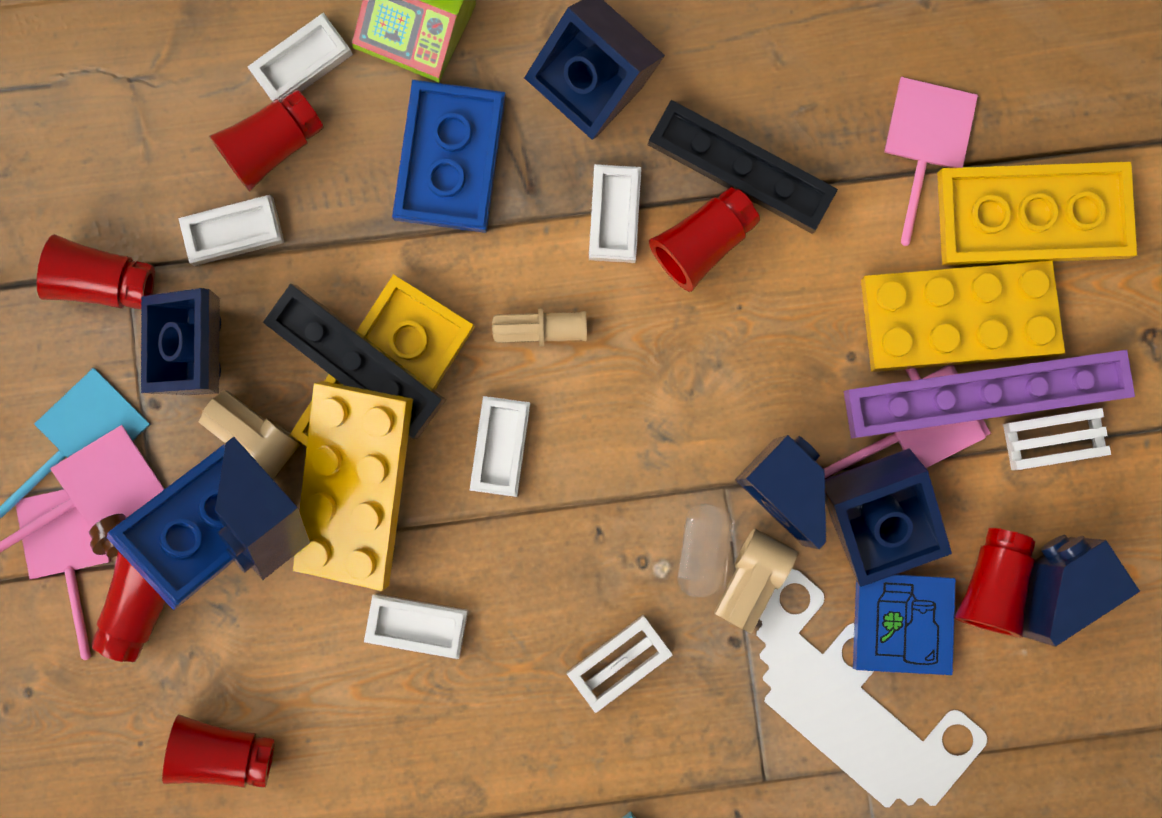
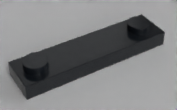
[648,100,838,234]
[263,284,446,439]

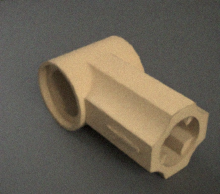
[198,390,301,479]
[714,529,798,634]

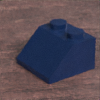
[524,0,665,140]
[141,288,221,395]
[735,435,826,549]
[215,437,310,580]
[825,448,952,587]
[1023,535,1140,647]

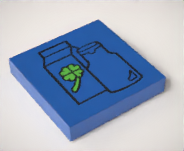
[853,575,956,675]

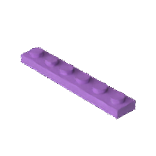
[843,350,1135,439]

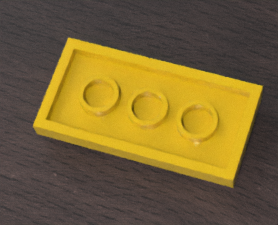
[937,162,1137,265]
[861,260,1065,372]
[290,274,475,446]
[293,381,413,591]

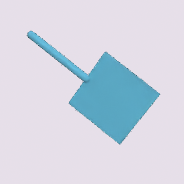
[0,368,150,518]

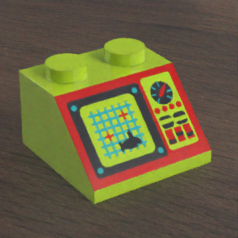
[352,0,476,83]

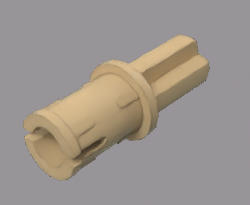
[492,308,587,346]

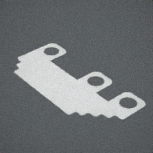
[756,569,987,807]

